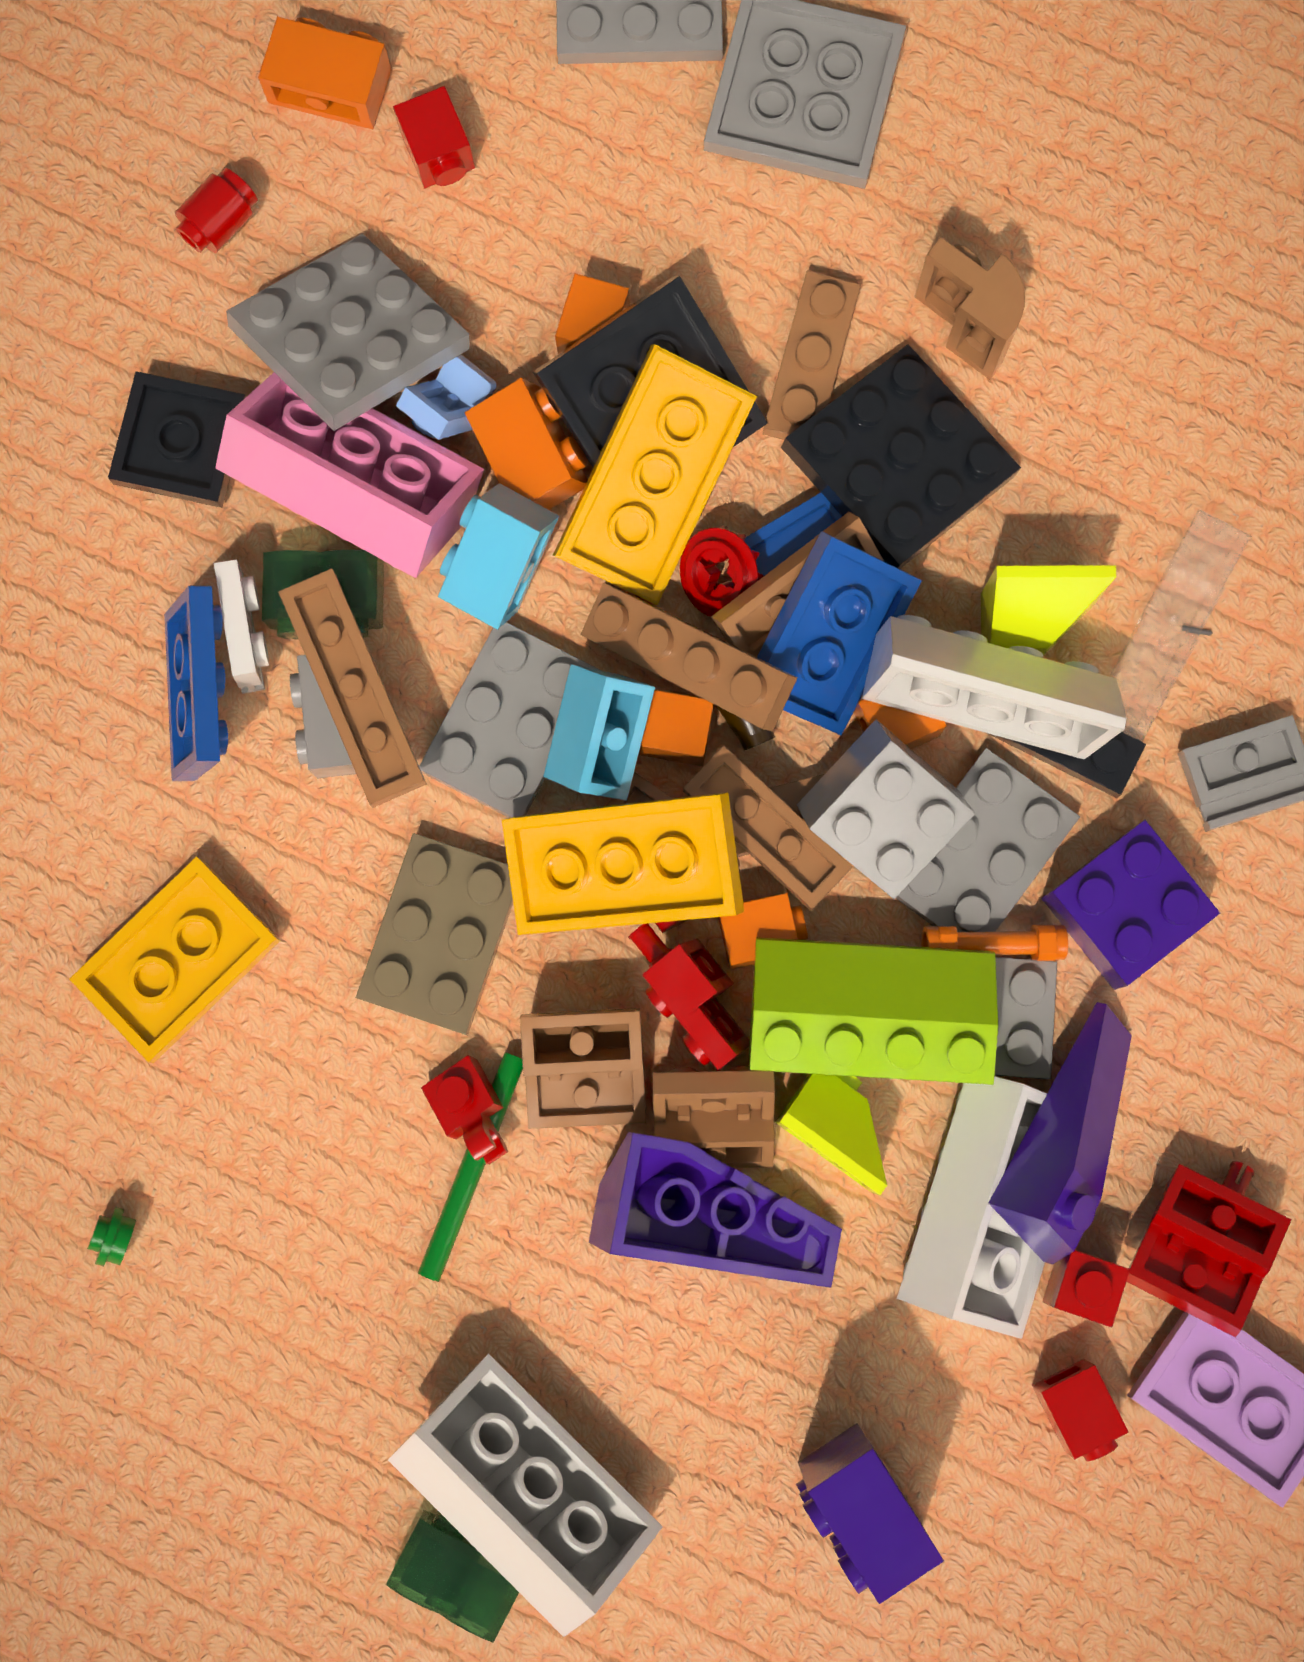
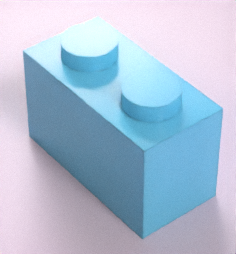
[438,483,559,630]
[543,664,655,801]

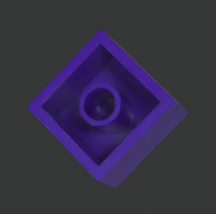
[1041,820,1220,990]

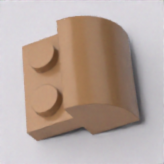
[915,237,1025,380]
[520,1008,646,1129]
[653,1066,775,1168]

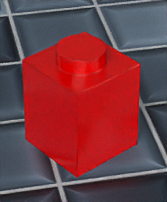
[393,86,475,189]
[1042,1250,1130,1328]
[1032,1359,1129,1462]

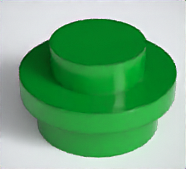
[87,1207,136,1267]

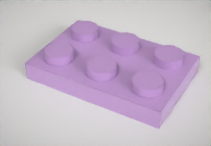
[1127,1312,1304,1508]

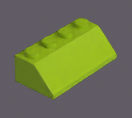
[749,937,998,1085]

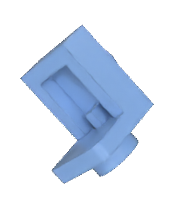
[396,355,496,440]

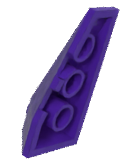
[988,1002,1132,1265]
[588,1132,842,1288]

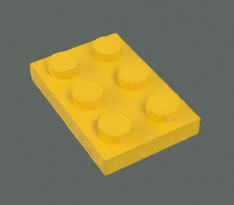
[69,856,280,1063]

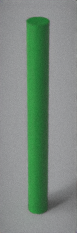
[418,1052,523,1282]

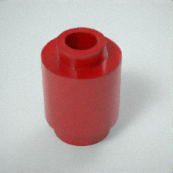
[175,168,258,253]

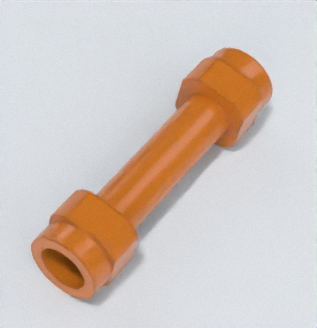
[921,925,1068,961]

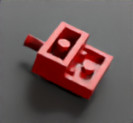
[628,923,750,1070]
[1127,1161,1292,1338]

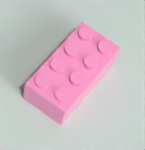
[215,372,484,578]

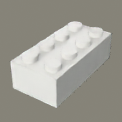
[388,1354,663,1637]

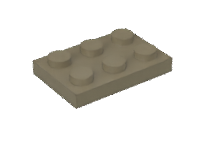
[355,833,513,1036]

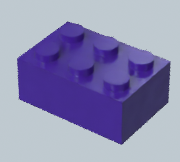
[796,1423,944,1604]

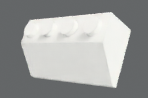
[862,615,1127,759]
[897,1076,1047,1339]

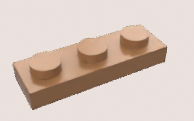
[763,270,861,440]
[711,512,884,657]
[683,746,853,911]

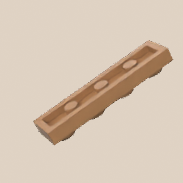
[278,569,427,808]
[580,583,797,732]

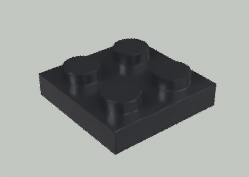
[108,371,246,508]

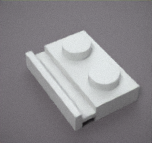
[214,559,269,694]

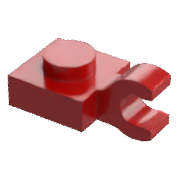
[421,1055,508,1165]

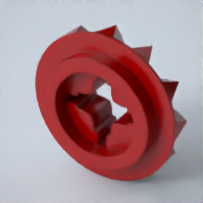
[680,526,764,617]

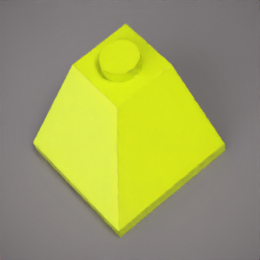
[981,565,1116,656]
[775,1074,887,1195]

